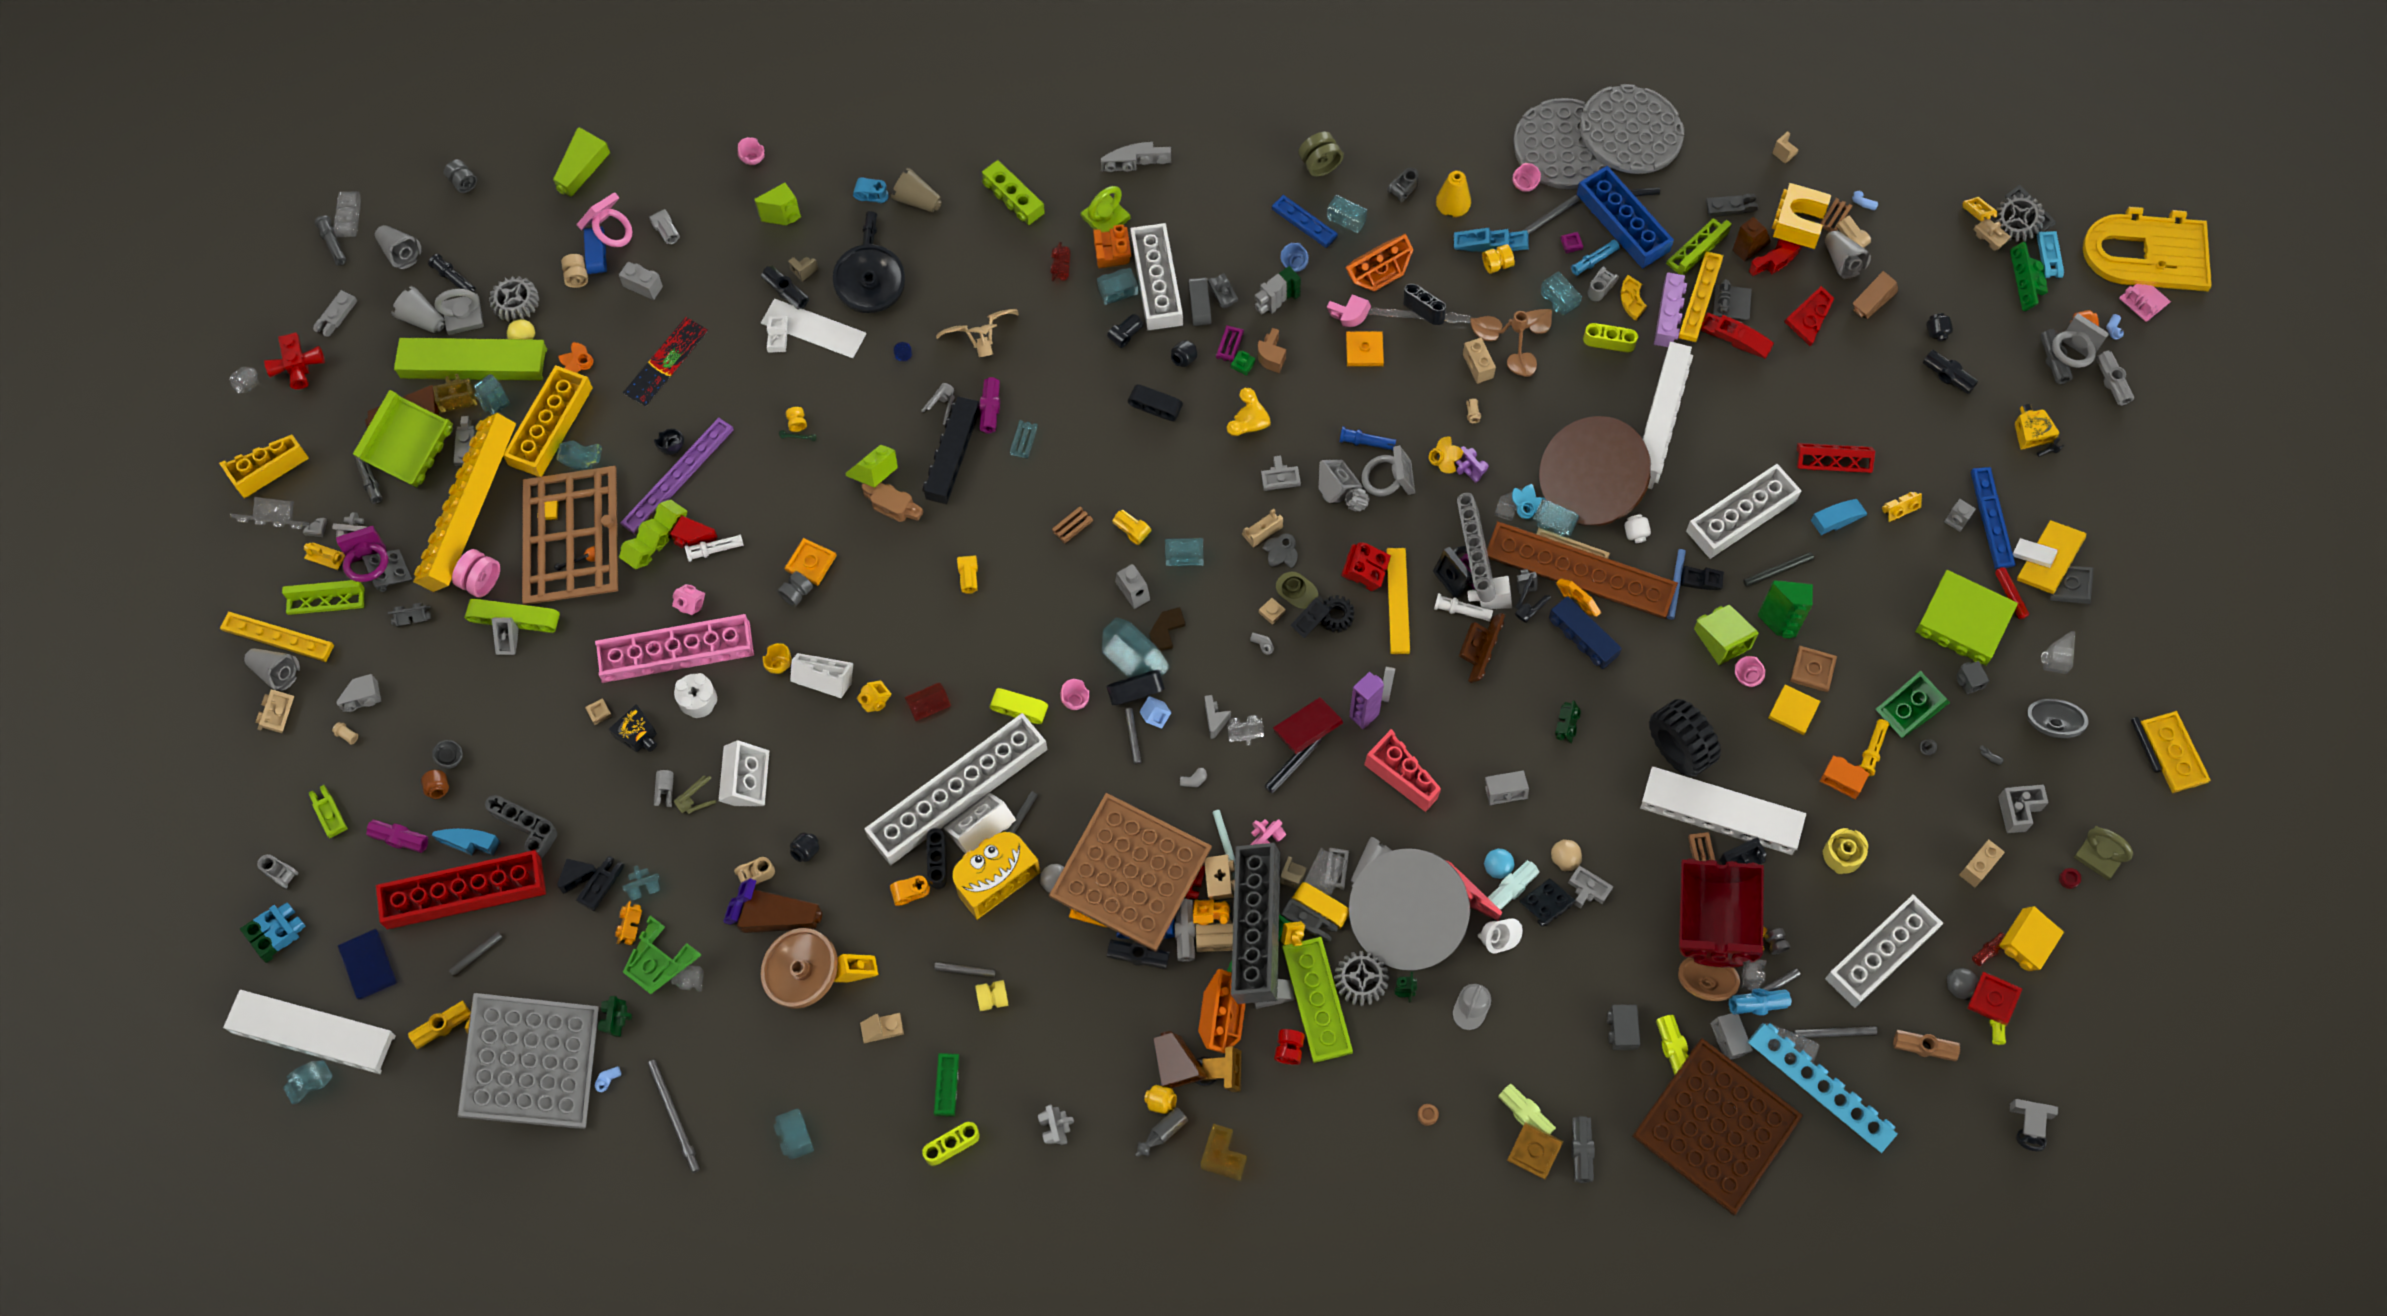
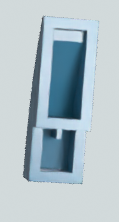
[1811,499,1867,535]
[432,828,500,856]

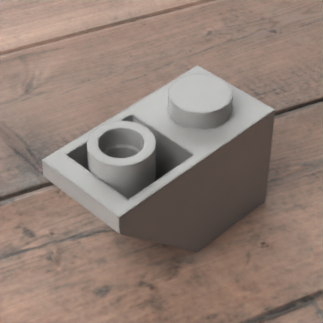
[337,674,381,712]

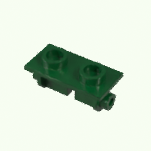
[1555,700,1581,744]
[1394,972,1417,1003]

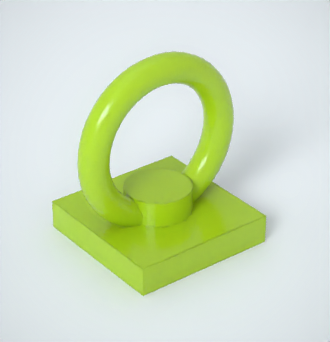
[1081,186,1131,232]

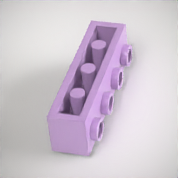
[1654,272,1687,347]

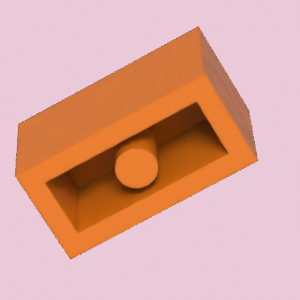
[1820,755,1870,799]

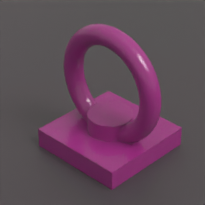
[336,526,388,582]

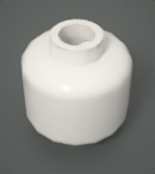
[1624,514,1651,543]

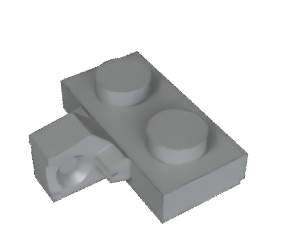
[1261,456,1301,491]
[1568,865,1614,909]

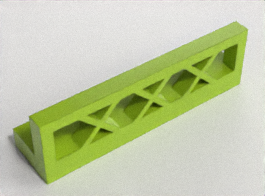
[1666,218,1732,275]
[282,580,365,615]

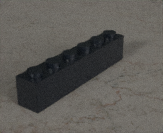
[922,396,980,504]

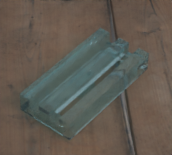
[1010,420,1038,458]

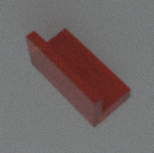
[905,682,951,721]

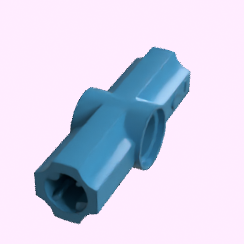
[1728,989,1792,1015]

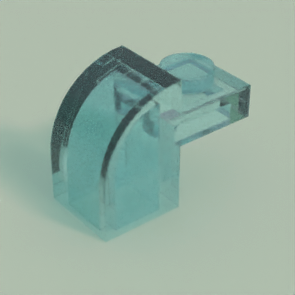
[556,440,602,470]
[283,1060,333,1104]

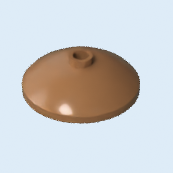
[1678,957,1740,1001]

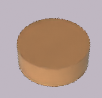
[1417,1104,1439,1126]

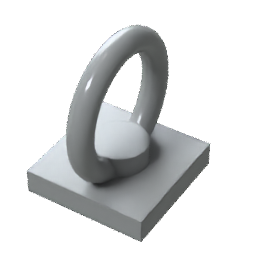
[434,289,484,335]
[2052,313,2109,368]
[1362,445,1415,496]

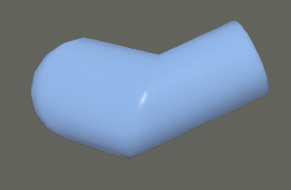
[2106,314,2124,339]
[595,1066,621,1092]

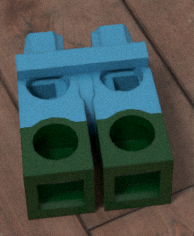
[240,902,305,963]

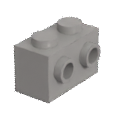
[619,262,663,300]

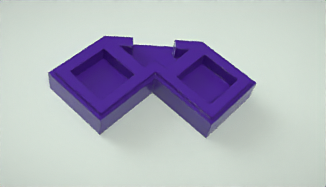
[724,878,756,925]

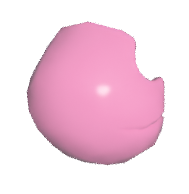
[737,137,764,165]
[1512,163,1541,192]
[1735,656,1765,687]
[1060,679,1089,710]

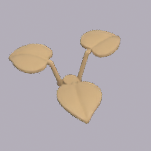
[936,309,1018,357]

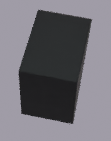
[557,859,597,894]

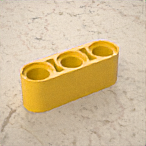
[1292,882,1349,929]

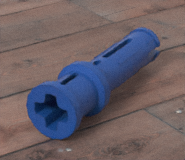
[1339,426,1396,451]

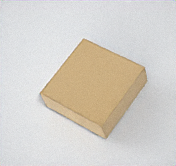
[585,698,612,725]

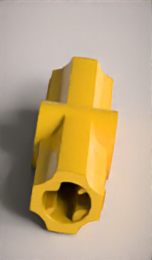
[408,1000,471,1049]

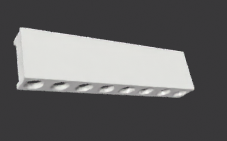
[1640,766,1806,855]
[223,990,396,1074]

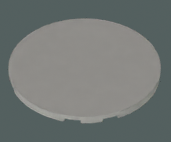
[1580,84,1684,174]
[1513,98,1611,189]
[1349,848,1470,970]

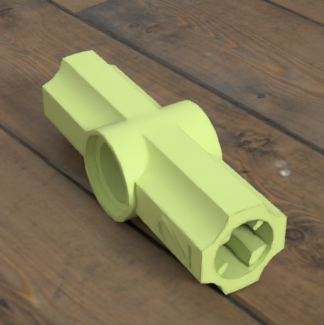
[1498,1084,1556,1135]

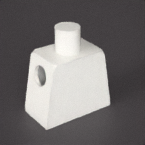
[1468,576,1512,609]

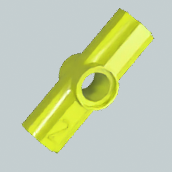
[1656,1015,1688,1075]

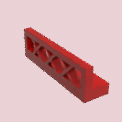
[1796,443,1876,473]

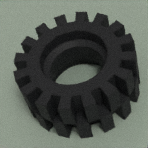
[1321,595,1354,633]

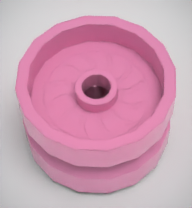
[452,549,500,598]

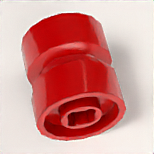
[1274,1029,1305,1065]

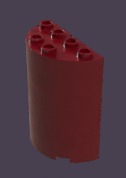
[1679,858,1764,968]

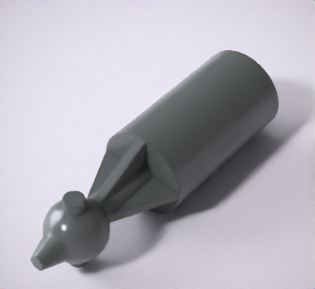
[1135,1107,1188,1157]

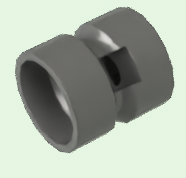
[444,159,477,193]
[777,571,813,607]

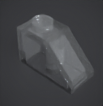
[2041,631,2075,674]

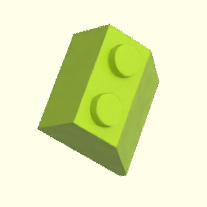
[754,183,801,226]
[845,445,898,488]

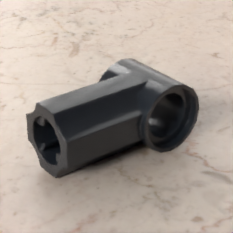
[1107,314,1144,349]

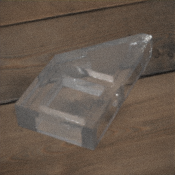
[1494,488,1522,521]

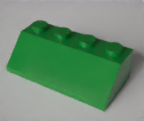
[1758,580,1813,638]

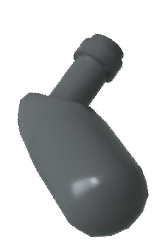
[1980,745,2003,765]

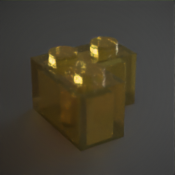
[1201,1124,1247,1181]

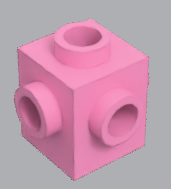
[672,585,705,615]

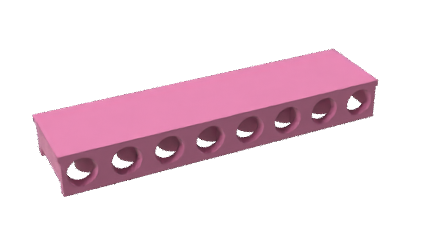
[595,614,754,683]

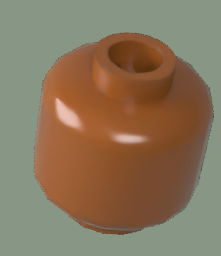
[421,770,449,799]

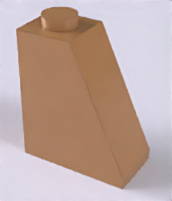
[1853,271,1899,319]

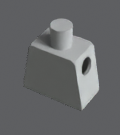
[1115,564,1150,609]

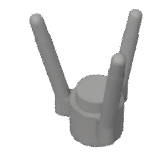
[922,383,955,425]

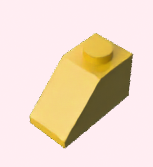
[834,954,879,982]

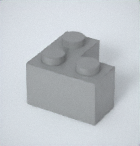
[1998,784,2048,833]

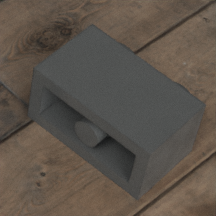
[1607,1005,1640,1050]

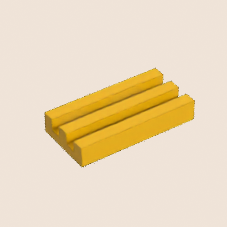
[1963,197,1997,221]

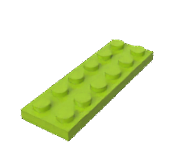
[1282,937,1353,1063]

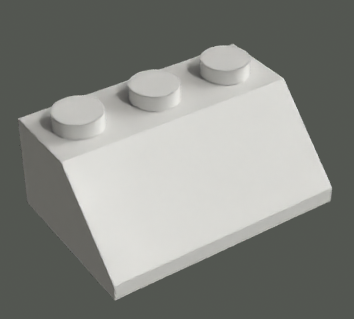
[719,740,770,806]
[943,793,1016,853]

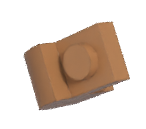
[1258,328,1286,373]

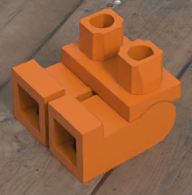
[1093,225,1131,269]

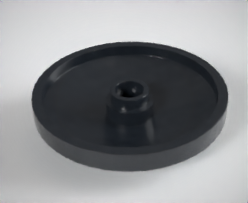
[833,244,905,313]

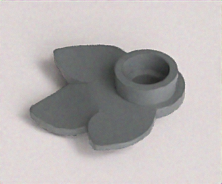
[1263,534,1298,568]

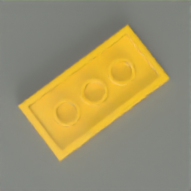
[2017,520,2087,594]
[2141,711,2211,793]

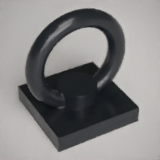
[1433,546,1491,598]

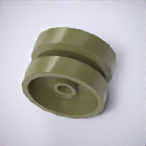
[1298,132,1344,177]

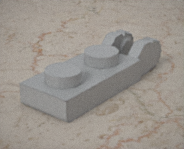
[313,290,357,337]

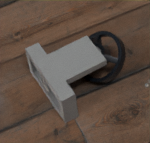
[2009,1099,2058,1152]

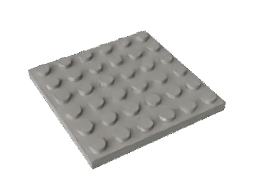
[457,993,599,1129]

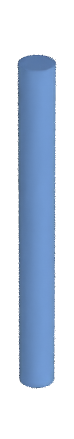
[1667,549,1686,620]

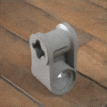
[1588,266,1619,301]
[257,855,299,889]

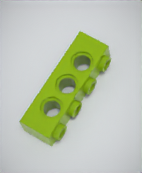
[982,160,1045,225]

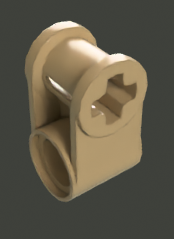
[734,857,775,885]

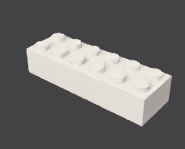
[1130,223,1183,331]
[1686,464,1801,559]
[1825,895,1943,1008]

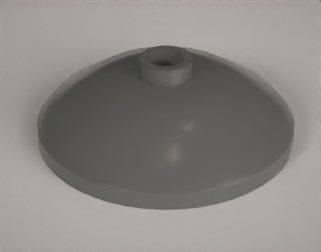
[2027,699,2088,739]

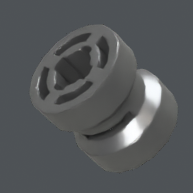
[1764,928,1790,955]

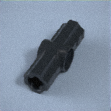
[761,266,809,309]
[1923,350,1978,394]
[1107,939,1170,969]

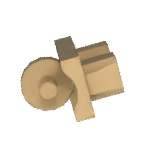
[1973,218,2011,251]

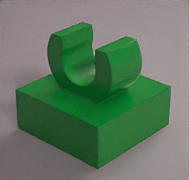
[1231,351,1255,376]

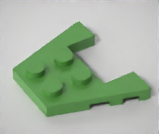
[623,916,702,994]

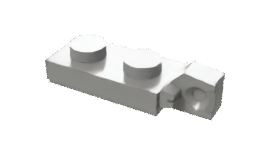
[454,416,476,466]

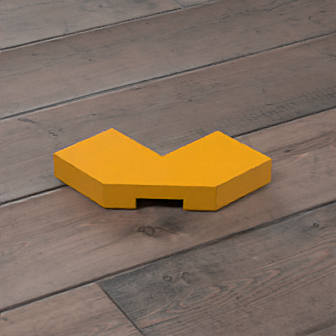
[1556,579,1601,617]

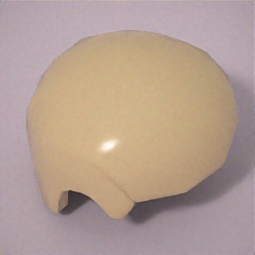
[1551,839,1582,871]

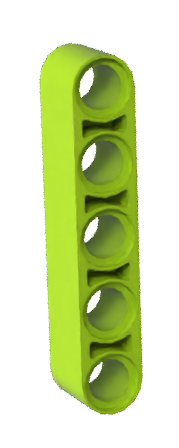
[465,599,560,633]

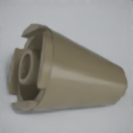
[891,168,942,212]

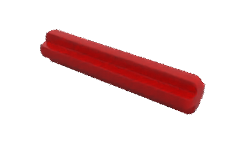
[1995,567,2029,619]

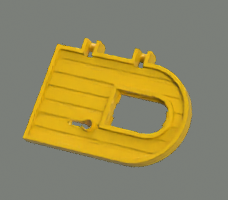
[2083,207,2211,291]

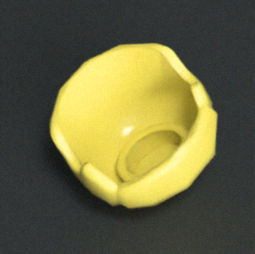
[507,319,535,340]

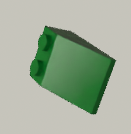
[1876,671,1950,738]

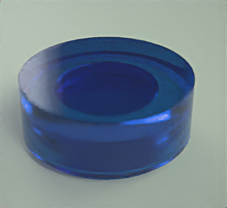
[893,342,912,361]

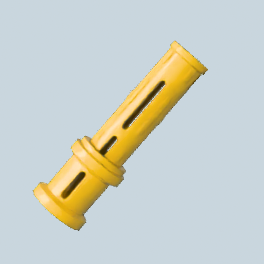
[1859,719,1890,776]

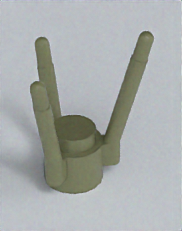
[673,776,716,814]

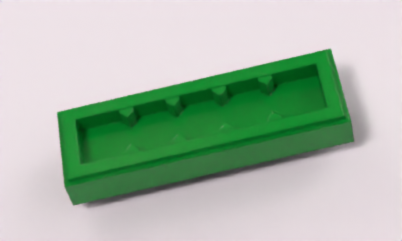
[934,1053,959,1116]

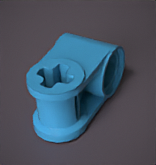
[853,177,889,203]

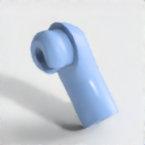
[1852,191,1878,210]

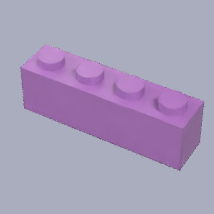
[1349,672,1384,730]

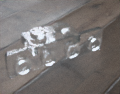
[230,497,309,529]

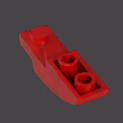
[1749,239,1803,276]
[1700,312,1774,359]

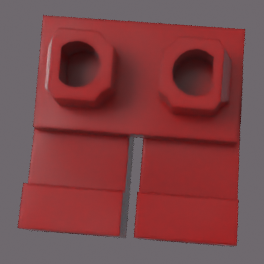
[1341,542,1391,591]

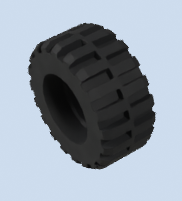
[1649,699,1721,776]

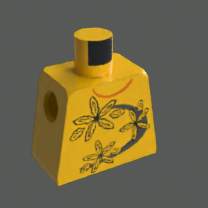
[2015,404,2059,450]

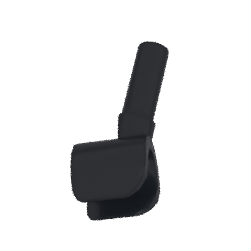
[2037,438,2064,457]

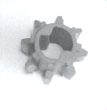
[1345,488,1370,511]

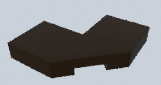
[1149,607,1186,653]

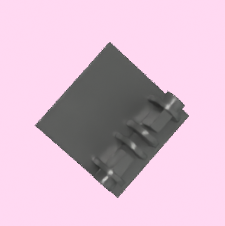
[1713,280,1752,320]
[362,549,412,592]

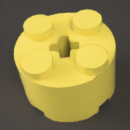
[1823,828,1868,874]

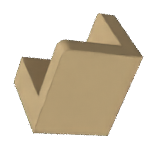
[1772,131,1798,164]

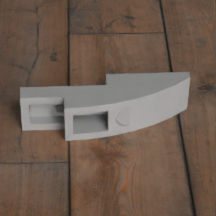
[1101,142,1171,172]

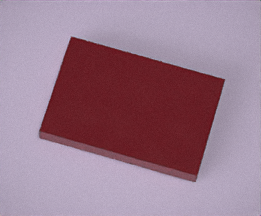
[1273,697,1343,754]

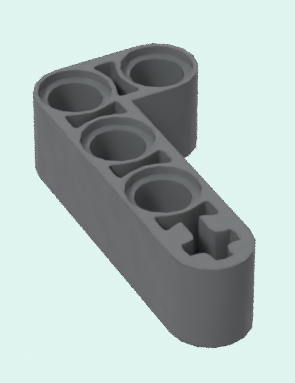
[485,795,557,859]

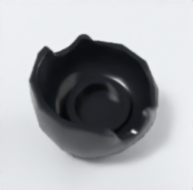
[654,428,684,455]

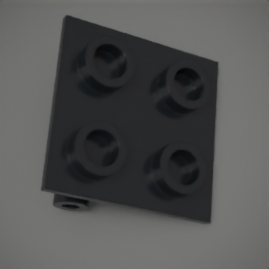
[1519,878,1575,927]

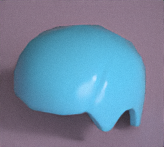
[1484,848,1515,879]

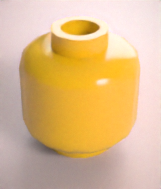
[1144,1085,1177,1114]

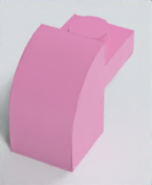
[1327,294,1371,327]

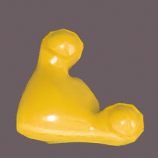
[1226,388,1271,436]

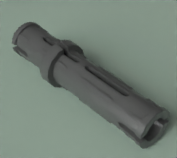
[354,456,382,504]

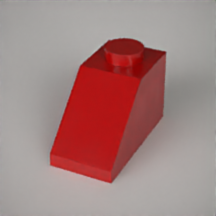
[671,515,718,548]

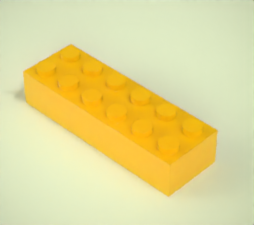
[503,365,593,477]

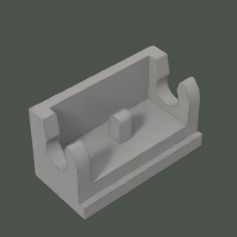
[1485,770,1529,805]
[1710,1013,1753,1060]

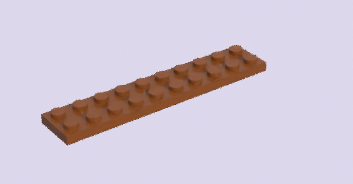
[1487,521,1678,619]

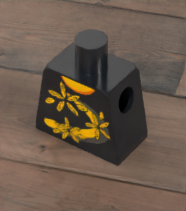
[609,704,657,752]

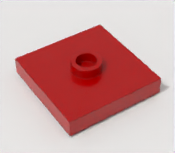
[1967,971,2023,1026]

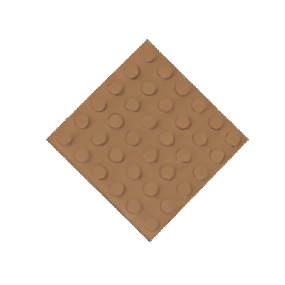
[1049,793,1212,952]

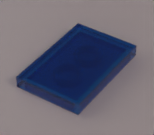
[338,929,397,1000]

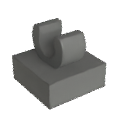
[1517,569,1538,594]

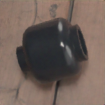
[1926,313,1953,341]
[1171,340,1197,367]
[790,833,819,862]

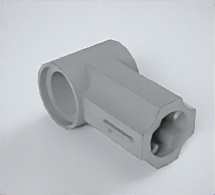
[649,209,680,245]

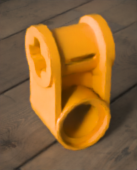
[890,875,930,906]

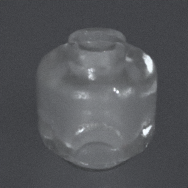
[230,366,259,393]

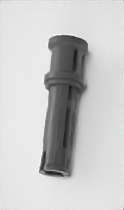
[314,215,347,265]

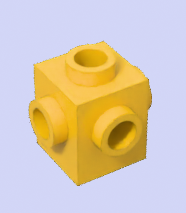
[857,680,892,712]

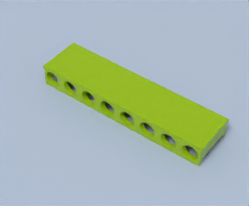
[394,338,547,381]

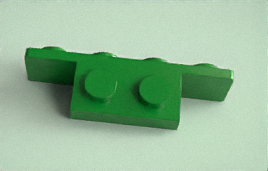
[2010,242,2048,311]

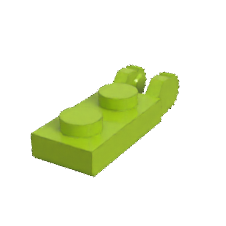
[309,785,348,838]

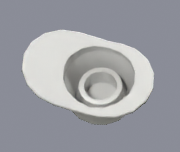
[1478,918,1523,953]

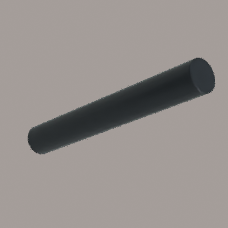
[1630,187,1660,196]
[2131,717,2162,773]

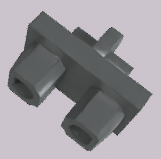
[1208,273,1238,309]

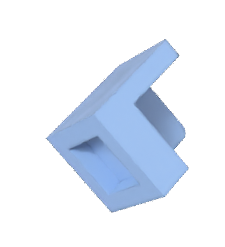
[1140,696,1171,729]

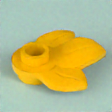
[1428,436,1463,473]

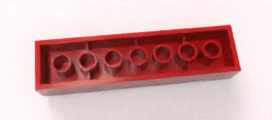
[376,850,546,930]

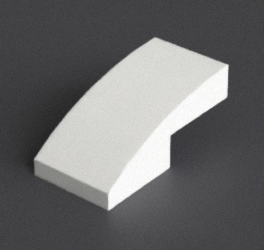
[766,315,787,353]

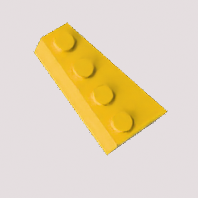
[219,435,309,499]

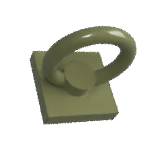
[2073,826,2133,881]

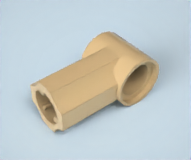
[1836,215,1871,248]

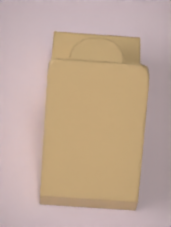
[860,1013,904,1043]

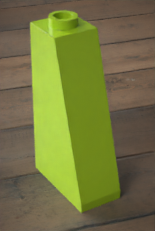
[553,127,610,197]

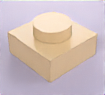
[1259,598,1286,625]

